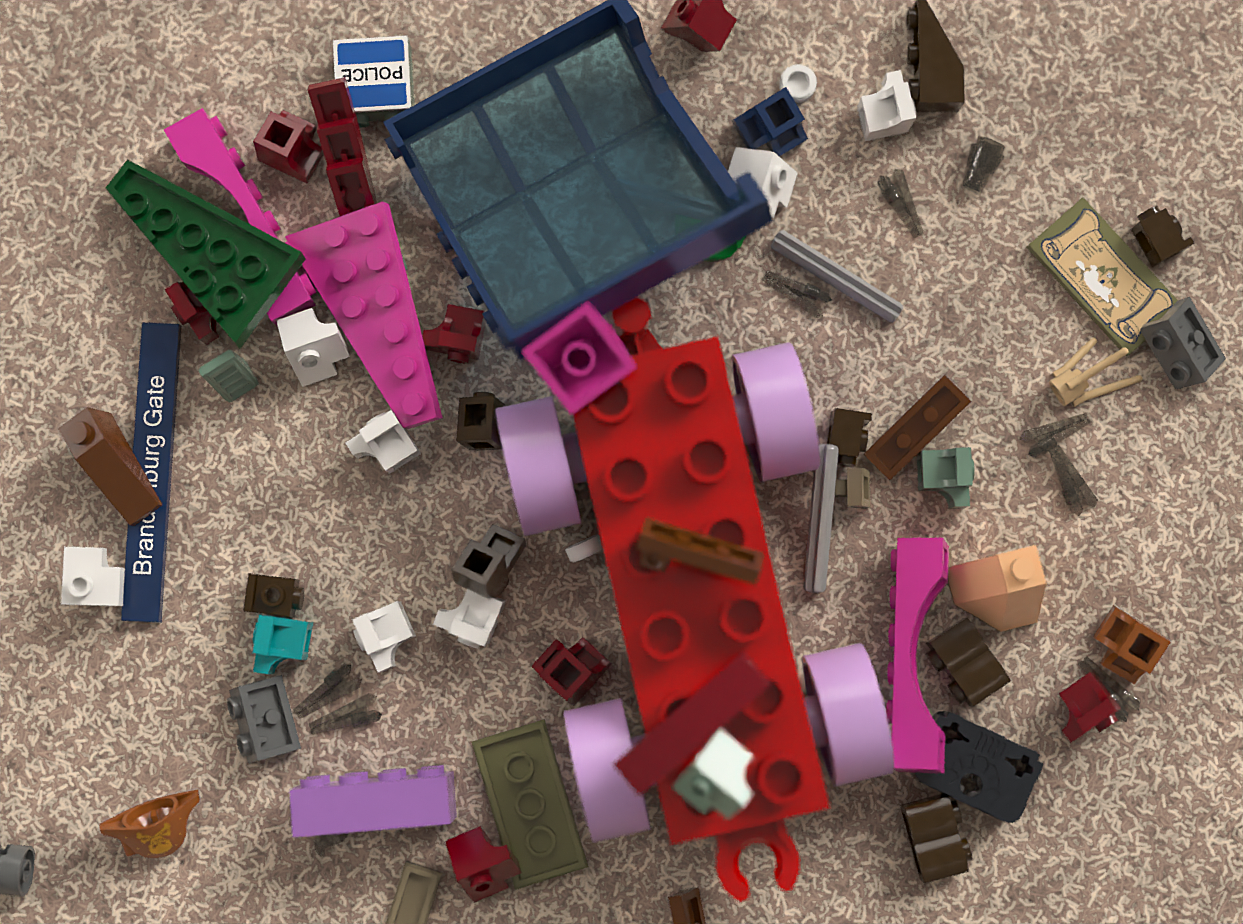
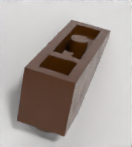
[58,407,162,526]

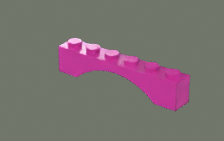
[163,108,317,327]
[886,538,949,774]

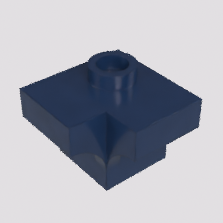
[732,87,808,156]

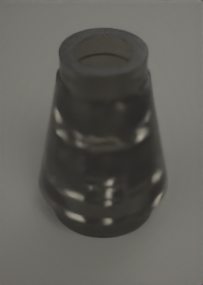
[961,136,1006,194]

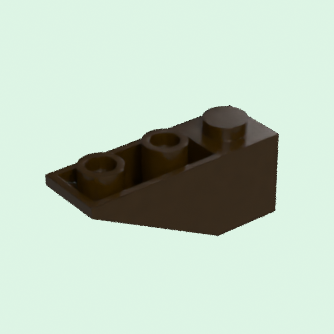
[906,0,965,112]

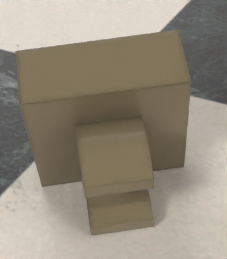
[834,468,871,508]

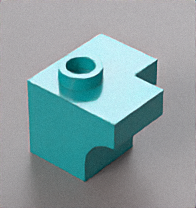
[252,615,314,674]

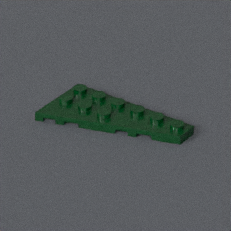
[105,159,306,349]

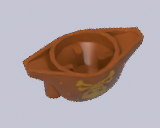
[99,789,200,858]

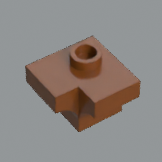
[1093,605,1171,685]

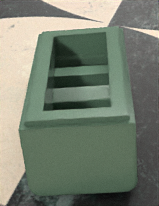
[198,349,259,402]

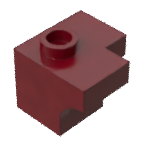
[661,0,737,52]
[253,109,324,184]
[165,282,219,345]
[422,304,486,364]
[531,637,612,706]
[1059,671,1121,743]
[445,826,522,903]

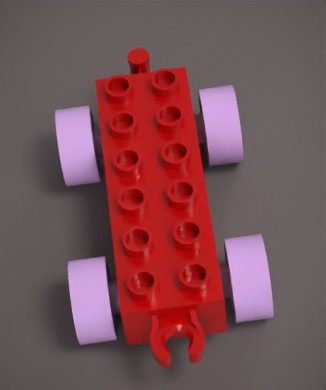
[496,297,894,902]

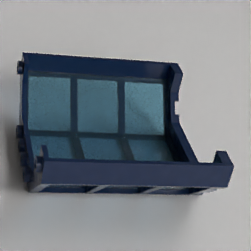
[383,0,773,361]

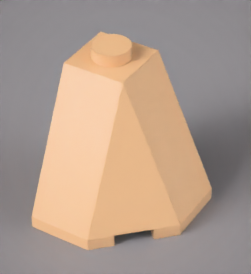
[948,545,1046,632]

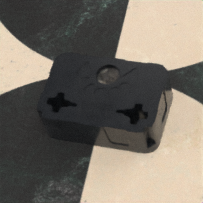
[910,711,1043,823]

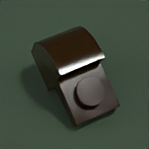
[452,524,526,600]

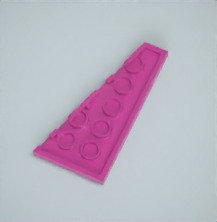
[285,201,443,429]

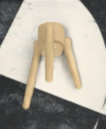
[1049,338,1143,407]

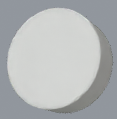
[779,64,817,103]
[565,534,603,563]

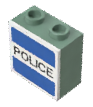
[333,36,414,128]

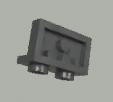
[1140,297,1226,389]
[227,675,301,763]

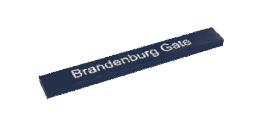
[121,322,182,622]

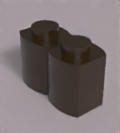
[926,617,1011,707]
[900,793,973,884]

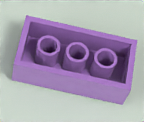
[289,765,457,837]

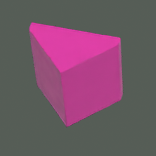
[522,302,636,415]

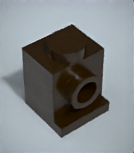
[1130,205,1194,268]
[456,392,505,451]
[827,408,872,467]
[243,573,304,617]

